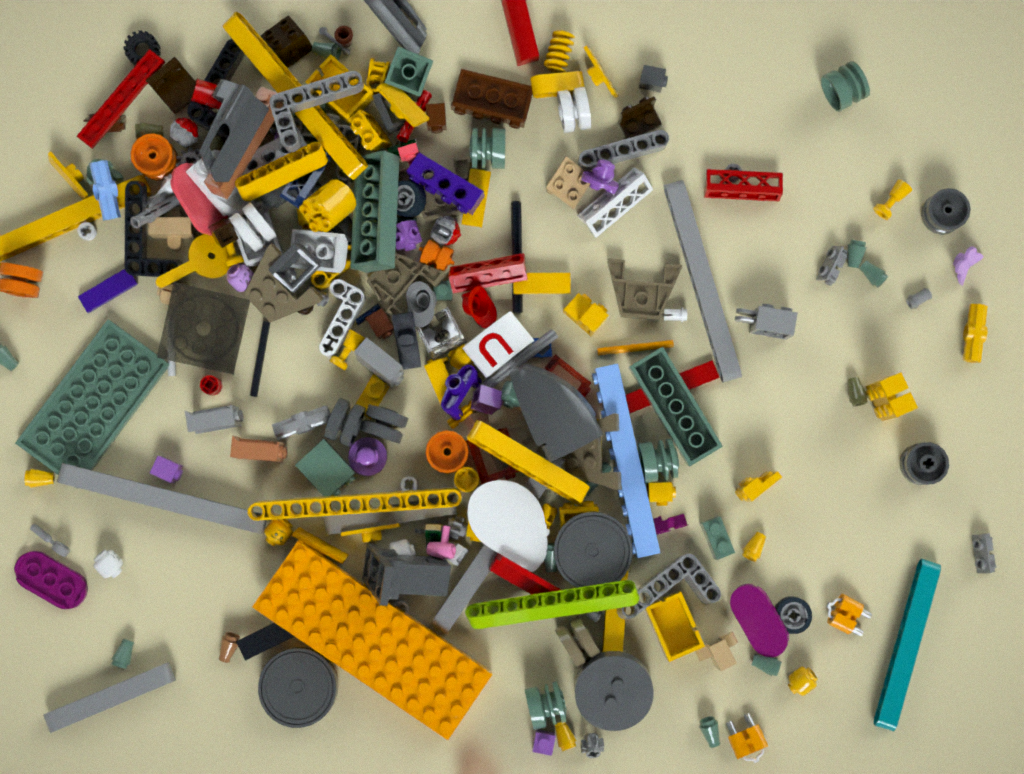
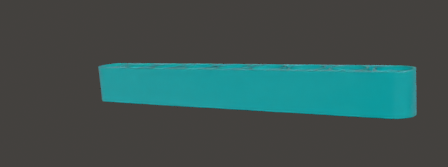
[874,559,941,731]

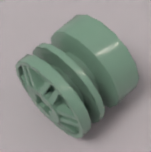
[821,61,870,112]
[470,128,506,169]
[638,438,679,483]
[525,681,567,730]

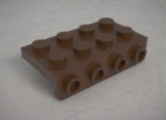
[451,69,533,129]

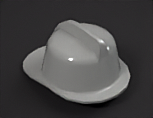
[406,282,437,327]

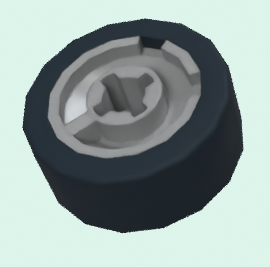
[397,180,426,218]
[775,596,812,634]

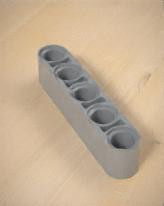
[578,130,669,171]

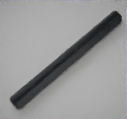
[511,201,523,313]

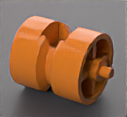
[419,239,455,272]

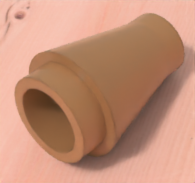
[218,632,240,663]

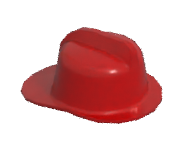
[461,286,497,329]

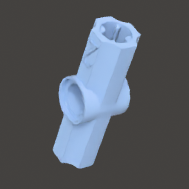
[90,160,121,221]

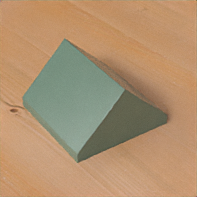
[385,47,433,97]

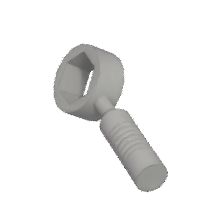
[30,524,71,557]

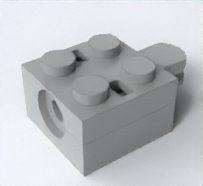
[735,304,798,340]

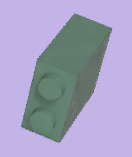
[295,439,357,496]

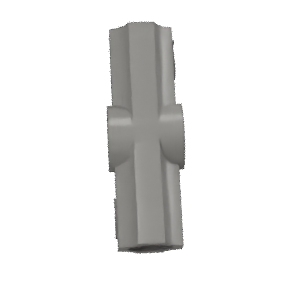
[272,405,331,440]

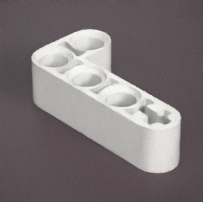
[319,279,366,358]

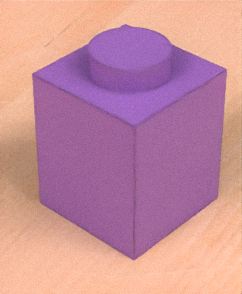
[471,385,503,415]
[150,456,183,483]
[532,729,556,756]

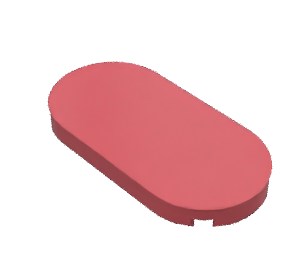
[170,163,228,236]

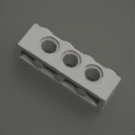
[242,129,307,176]

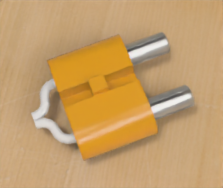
[826,594,872,636]
[726,713,768,763]

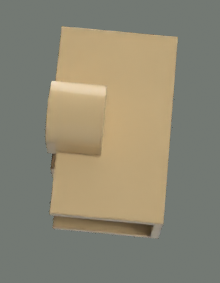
[148,208,196,251]
[695,631,738,671]

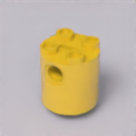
[299,179,356,232]

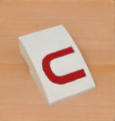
[462,311,534,378]

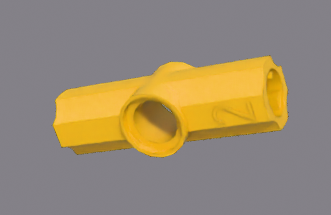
[963,304,988,363]

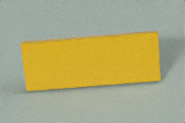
[583,46,619,98]
[376,83,429,127]
[48,151,88,200]
[461,168,491,228]
[513,273,571,294]
[355,374,390,419]
[341,523,400,543]
[292,527,349,564]

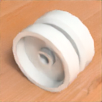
[557,87,591,133]
[229,202,277,252]

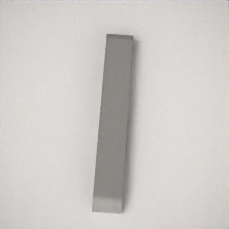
[323,495,458,535]
[43,662,176,733]

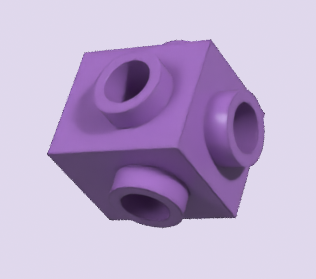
[396,220,422,251]

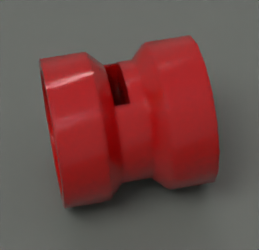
[200,375,223,396]

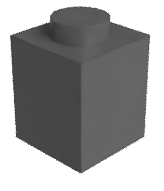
[639,65,668,93]

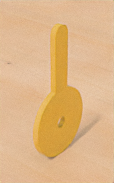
[155,234,231,288]

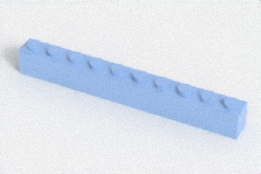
[592,364,660,558]

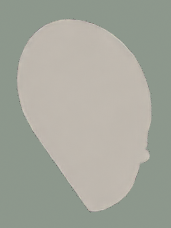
[467,480,550,572]

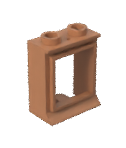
[230,435,287,463]

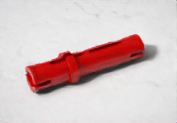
[396,90,432,143]

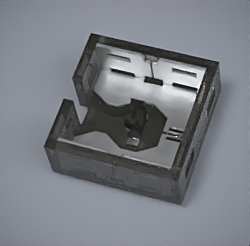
[415,307,467,360]

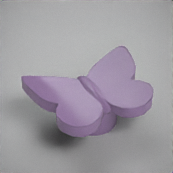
[953,247,984,286]

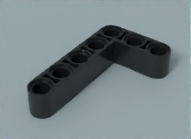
[187,38,245,140]
[124,181,183,277]

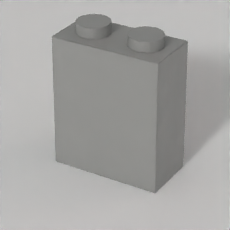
[354,337,404,388]

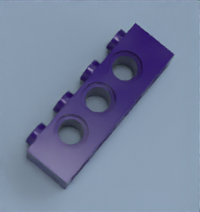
[407,152,485,215]

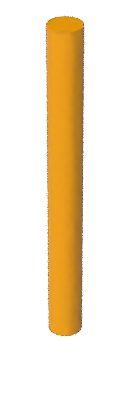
[597,340,674,356]

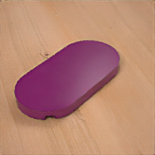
[14,551,88,609]
[730,584,789,657]

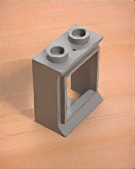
[185,405,244,434]

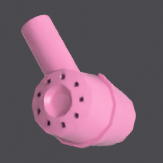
[427,526,456,560]

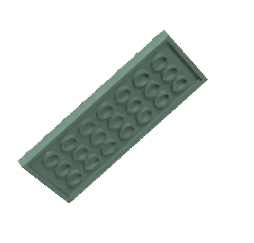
[15,319,170,489]

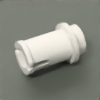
[664,307,687,322]

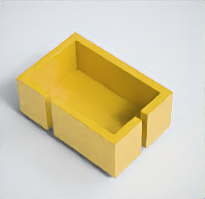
[305,54,374,125]
[865,372,918,421]
[645,591,705,662]

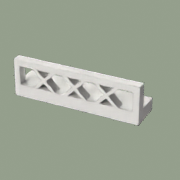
[577,167,653,238]

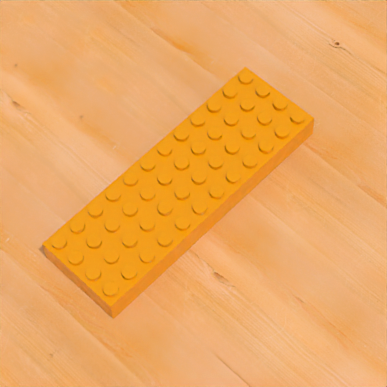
[252,540,493,740]

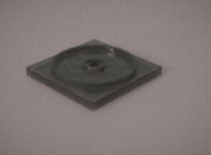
[157,282,250,375]

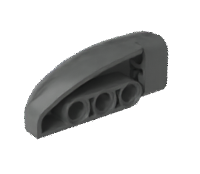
[510,364,603,462]

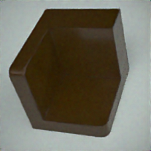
[208,218,239,248]

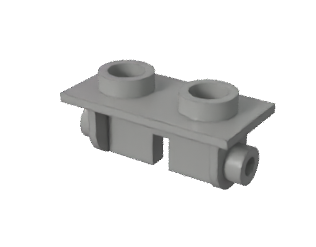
[816,246,848,286]
[972,533,997,573]

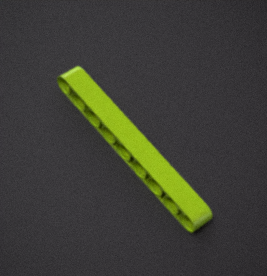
[465,580,640,629]

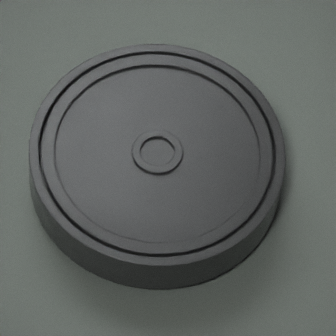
[554,511,633,588]
[258,647,338,728]
[574,651,654,731]

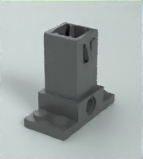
[362,542,451,606]

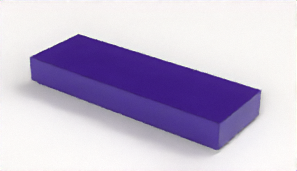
[78,269,138,313]

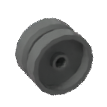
[921,188,971,235]
[324,398,366,447]
[360,404,409,444]
[900,442,949,485]

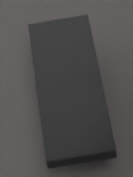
[392,311,421,370]
[236,623,295,661]

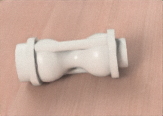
[147,174,174,208]

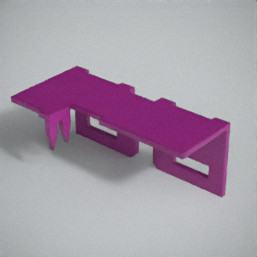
[653,513,689,535]

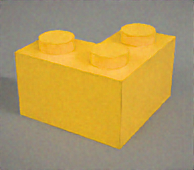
[563,293,609,337]

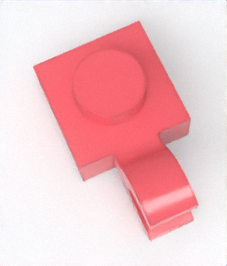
[398,143,419,166]

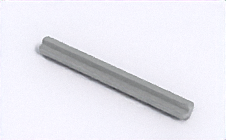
[478,329,558,388]

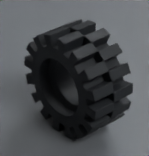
[123,30,161,65]

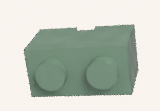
[700,516,735,560]

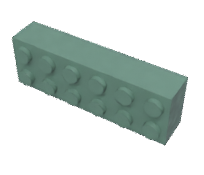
[351,150,399,273]
[628,347,723,467]

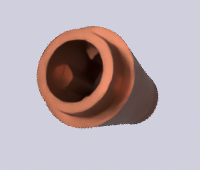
[334,26,353,47]

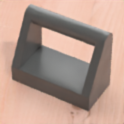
[372,93,410,135]
[268,243,321,293]

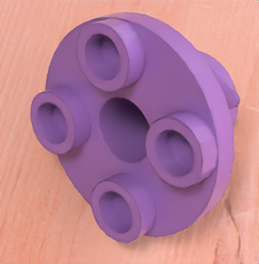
[581,160,619,194]
[348,437,387,476]

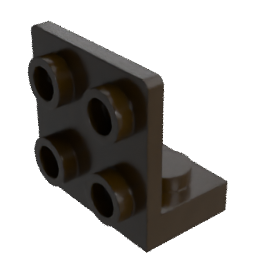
[260,16,312,68]
[146,57,196,114]
[618,96,662,139]

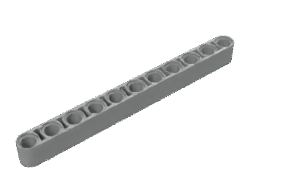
[664,180,742,383]
[430,455,565,635]
[57,463,267,534]

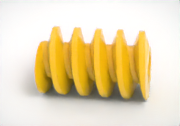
[544,30,575,73]

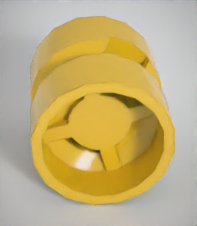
[454,467,480,492]

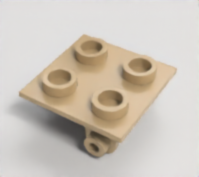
[545,156,590,209]

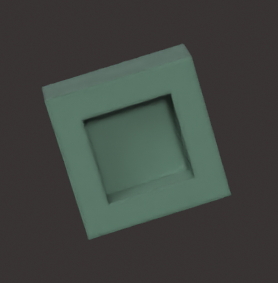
[433,281,453,301]

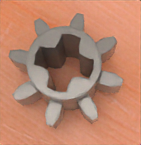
[447,515,468,539]
[580,733,604,758]

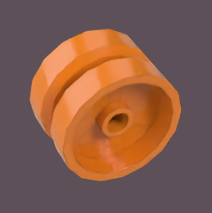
[130,133,179,181]
[0,262,44,298]
[426,430,469,474]

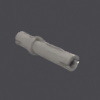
[130,195,180,228]

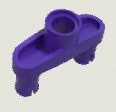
[441,365,482,421]

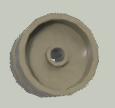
[555,616,600,667]

